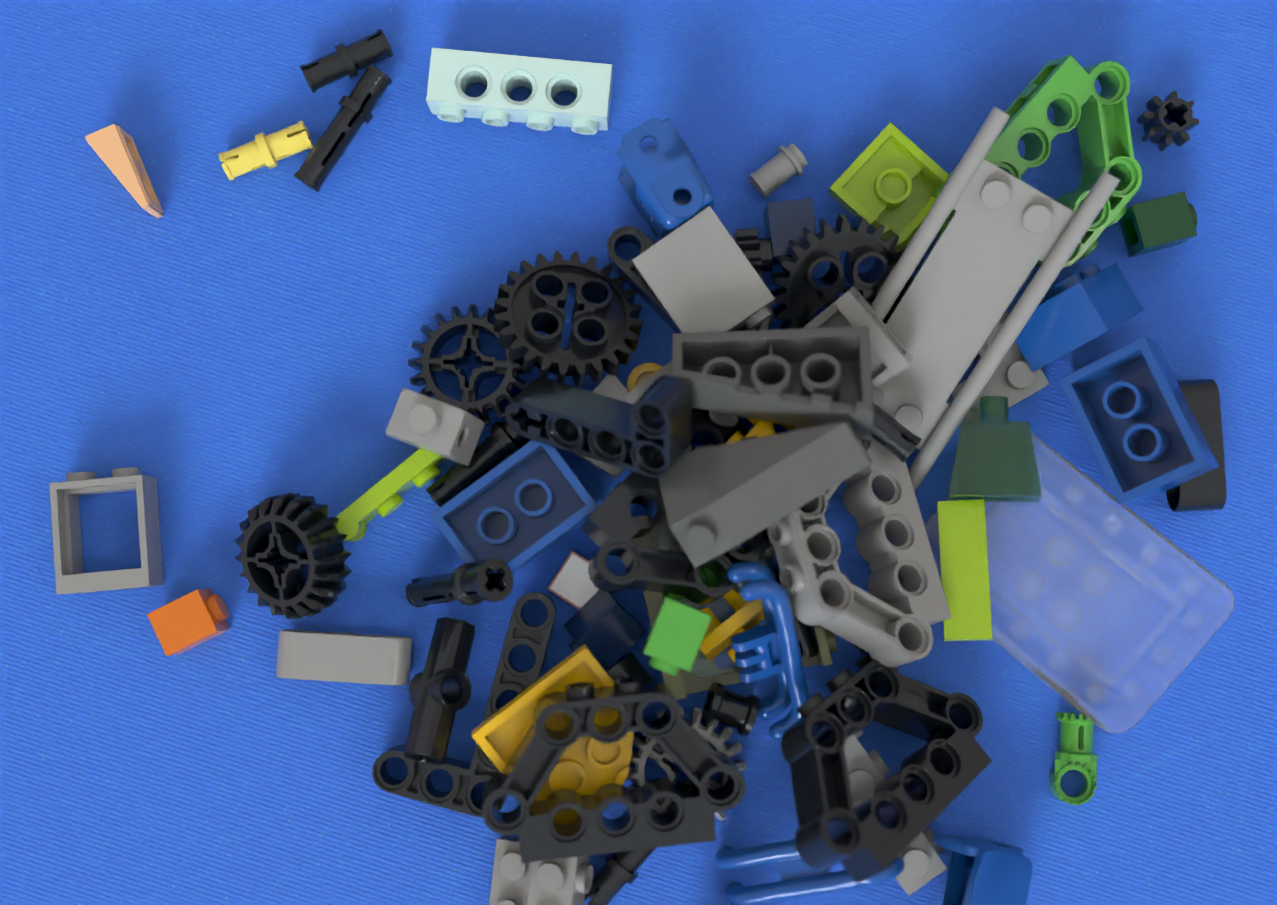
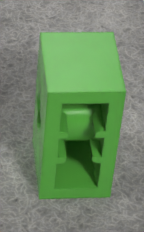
[643,596,712,676]

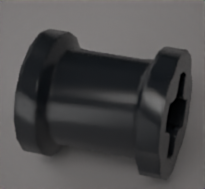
[701,682,760,736]

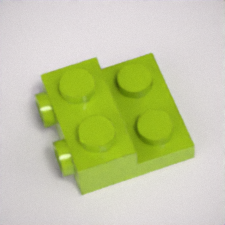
[827,122,949,246]

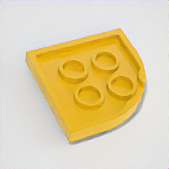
[471,644,634,825]

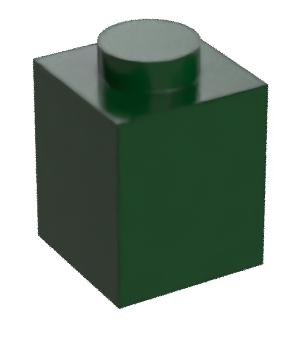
[1119,191,1197,258]

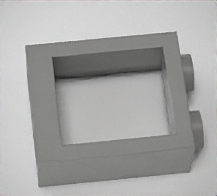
[49,467,164,594]

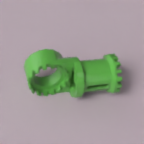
[1049,712,1099,805]

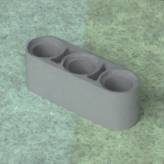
[275,630,413,685]

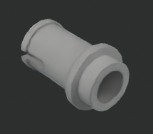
[748,143,808,198]

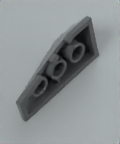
[658,419,873,568]

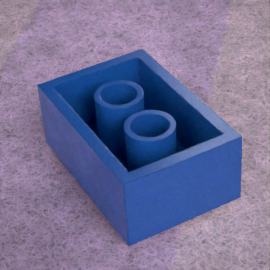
[1059,336,1219,506]
[429,440,598,574]

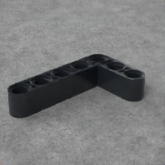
[372,592,557,817]

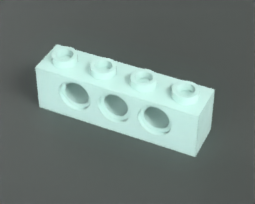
[426,48,613,135]

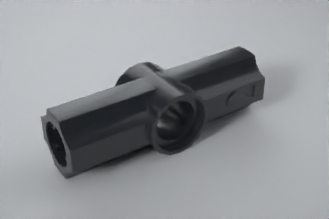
[403,617,475,765]

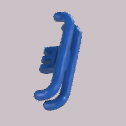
[727,561,809,740]
[715,839,905,905]

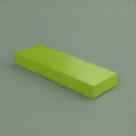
[937,499,993,642]

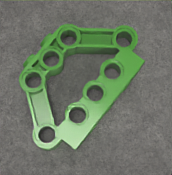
[932,55,1143,268]

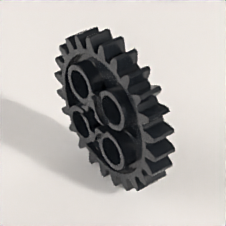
[770,214,918,330]
[493,251,643,387]

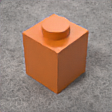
[147,589,229,656]

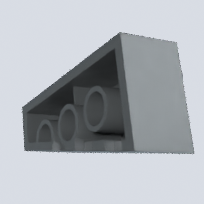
[672,326,873,441]

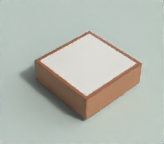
[547,551,600,610]

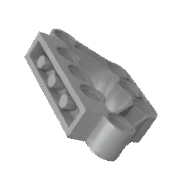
[767,438,952,668]

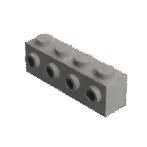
[844,730,947,896]

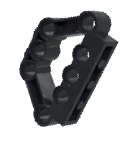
[580,408,776,605]
[781,660,992,884]
[482,677,745,863]

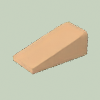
[85,124,164,219]

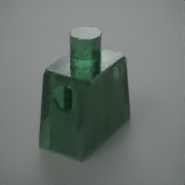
[949,396,1041,503]

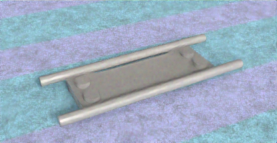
[870,107,1120,492]

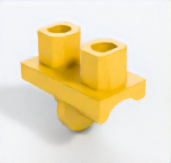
[699,589,765,663]

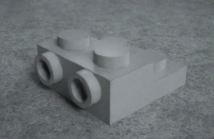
[489,836,593,905]

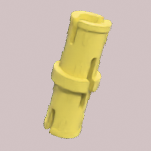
[218,120,314,181]

